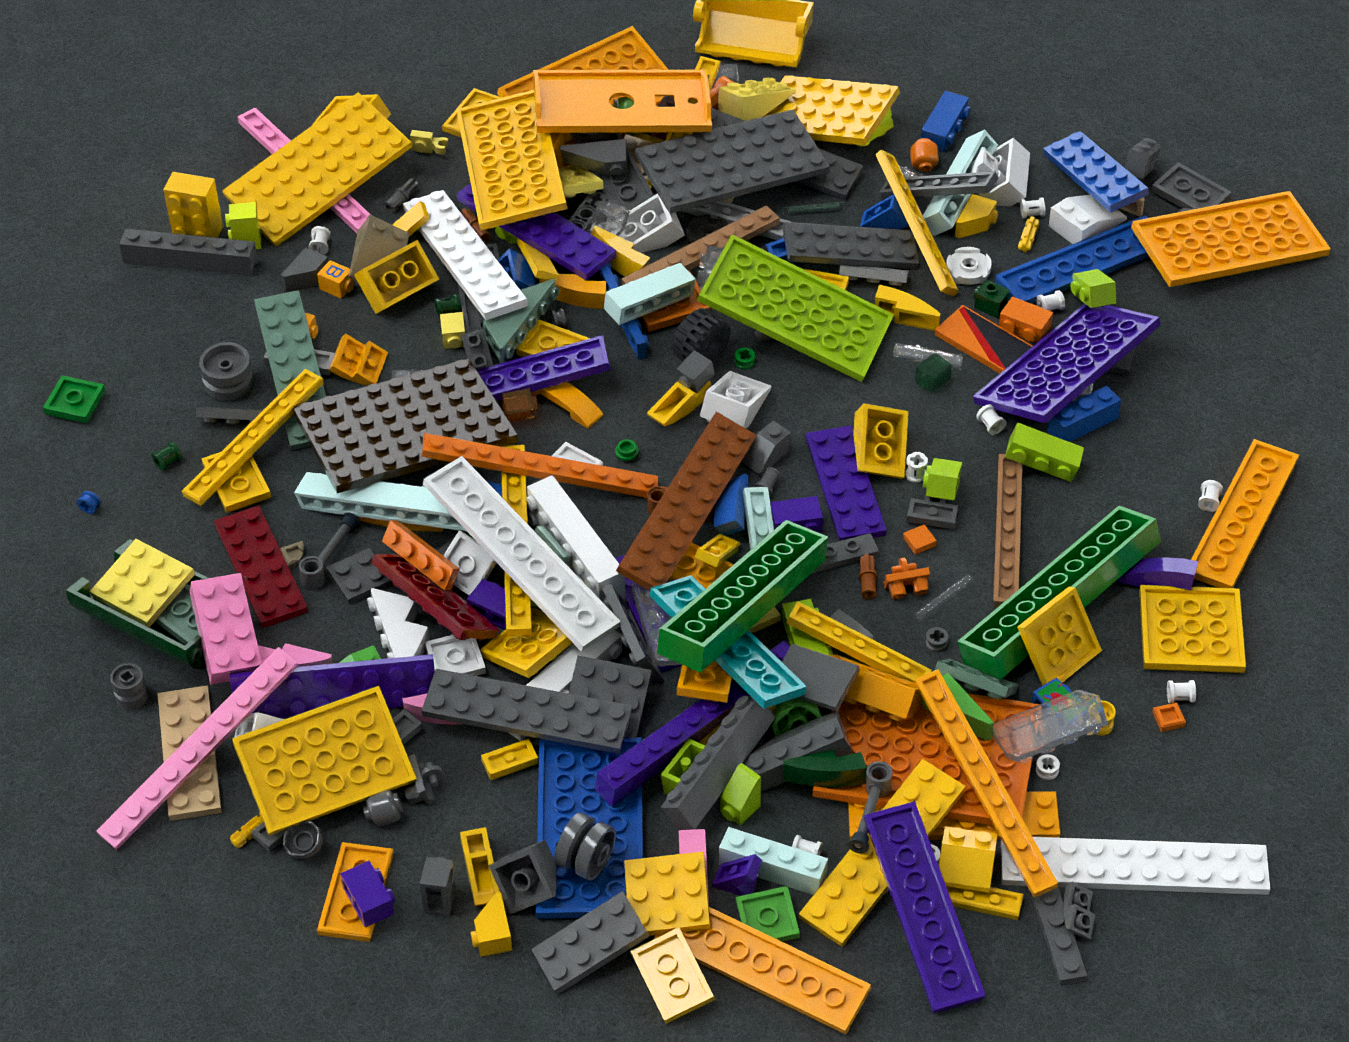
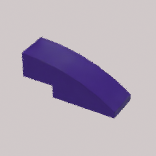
[1117,557,1198,591]

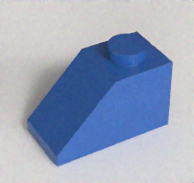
[860,194,909,230]

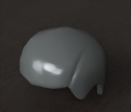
[283,821,323,860]

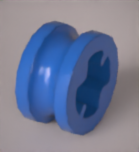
[76,491,101,514]

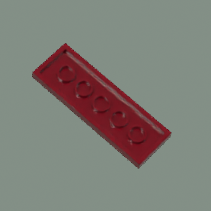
[214,505,308,628]
[371,554,499,640]

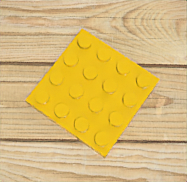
[1139,585,1246,673]

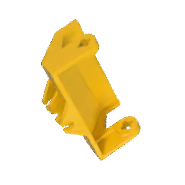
[693,0,814,67]

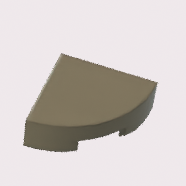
[280,541,304,569]

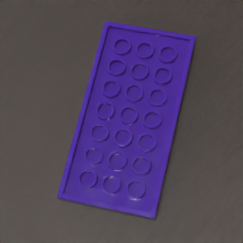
[973,303,1161,423]

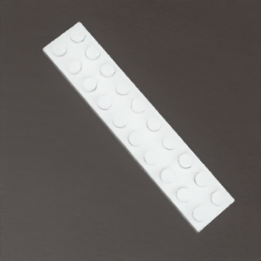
[403,190,528,320]
[423,456,621,652]
[1001,837,1270,895]

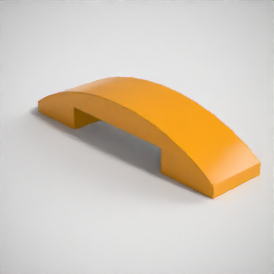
[530,382,603,429]

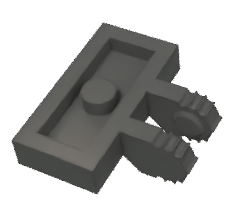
[907,495,958,529]

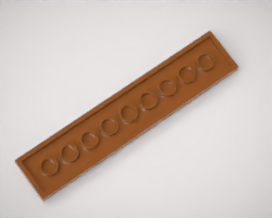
[616,411,756,592]

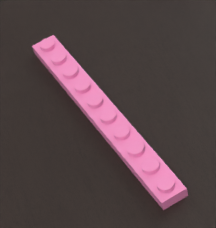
[238,108,371,233]
[96,647,298,850]

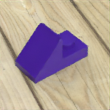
[712,854,762,896]

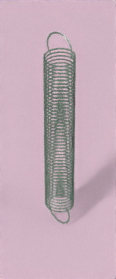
[782,202,846,215]

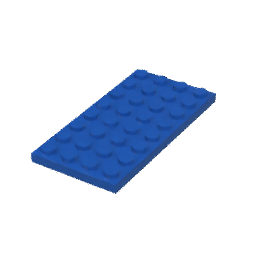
[536,737,643,919]

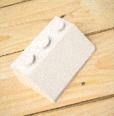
[976,138,1030,207]

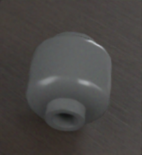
[363,790,404,828]

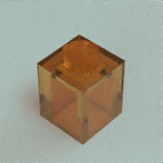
[502,388,538,423]

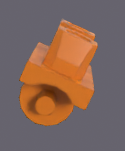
[883,557,930,599]

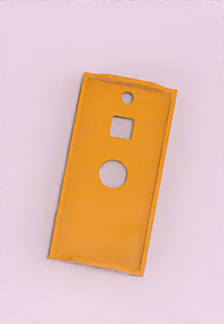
[533,70,712,133]

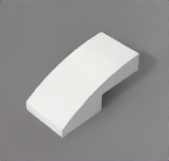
[971,148,998,198]

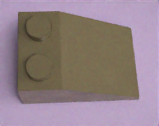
[348,215,409,281]

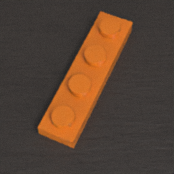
[382,520,460,590]

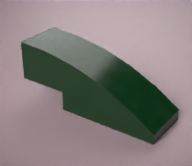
[783,750,867,788]

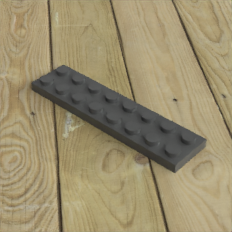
[422,669,633,754]

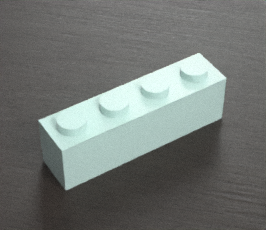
[604,263,696,325]
[719,827,828,895]

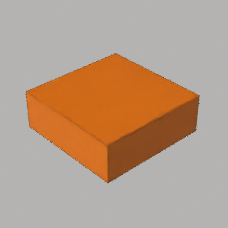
[903,524,937,555]
[1152,703,1186,732]

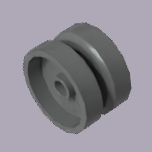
[199,342,254,401]
[554,812,616,881]

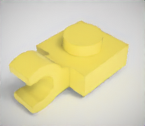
[410,130,449,155]

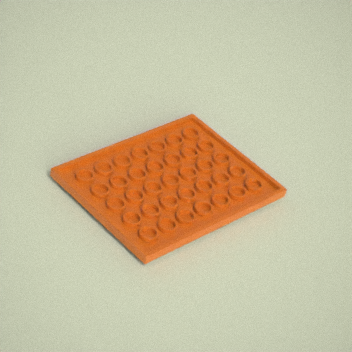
[813,693,1041,825]

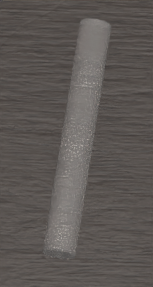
[914,574,973,621]

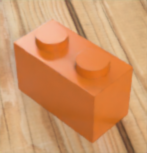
[999,296,1053,343]

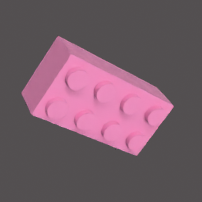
[190,573,262,685]

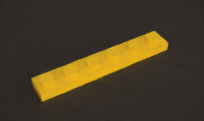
[786,601,932,683]

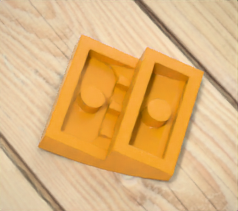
[329,333,388,386]

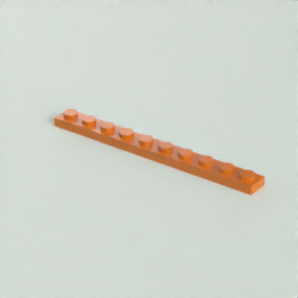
[421,433,658,498]

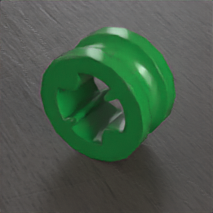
[735,347,755,370]

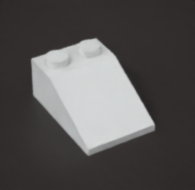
[606,193,685,253]
[1049,195,1127,244]
[700,371,772,428]

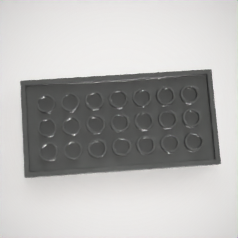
[635,110,830,214]

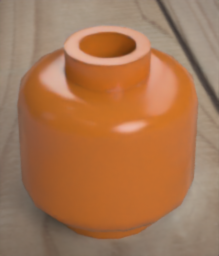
[910,138,939,172]

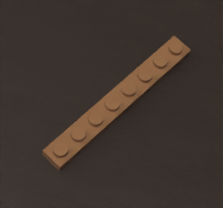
[622,205,780,285]
[993,454,1022,607]

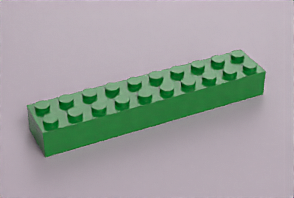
[957,506,1161,680]
[657,520,828,672]

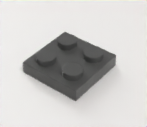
[326,548,392,605]

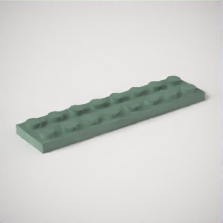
[254,290,326,450]

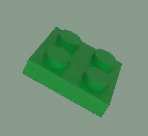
[43,375,106,423]

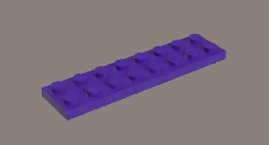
[457,183,616,280]
[230,654,435,718]
[864,801,986,1014]

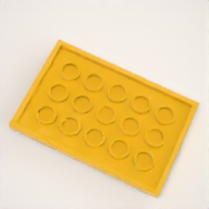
[763,76,900,145]
[232,686,417,836]

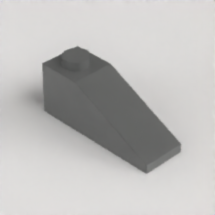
[560,139,629,175]

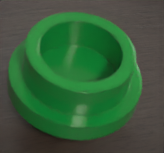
[615,439,639,461]

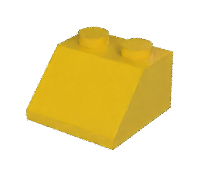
[939,826,998,893]

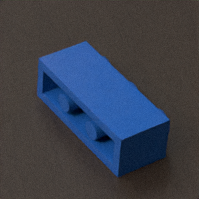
[921,91,971,152]
[1048,386,1121,442]

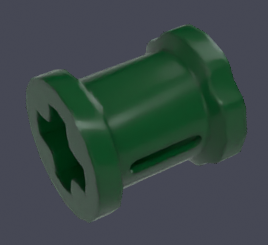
[434,293,462,319]
[151,441,183,471]

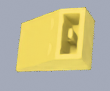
[718,78,795,121]

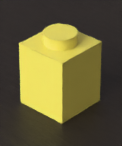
[440,312,465,349]

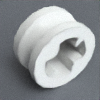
[1036,754,1060,780]

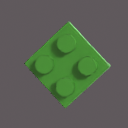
[735,886,800,942]

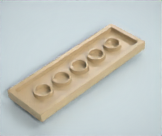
[157,685,222,821]

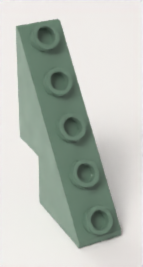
[483,279,559,363]

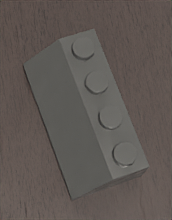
[744,711,853,792]

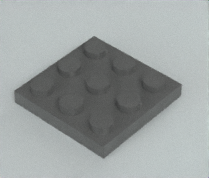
[569,655,652,738]

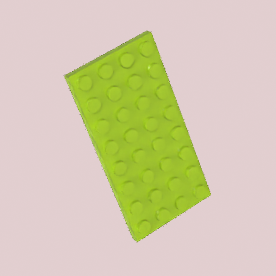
[697,234,894,382]

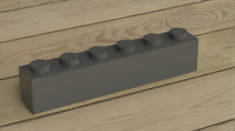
[119,229,258,276]
[660,696,776,830]

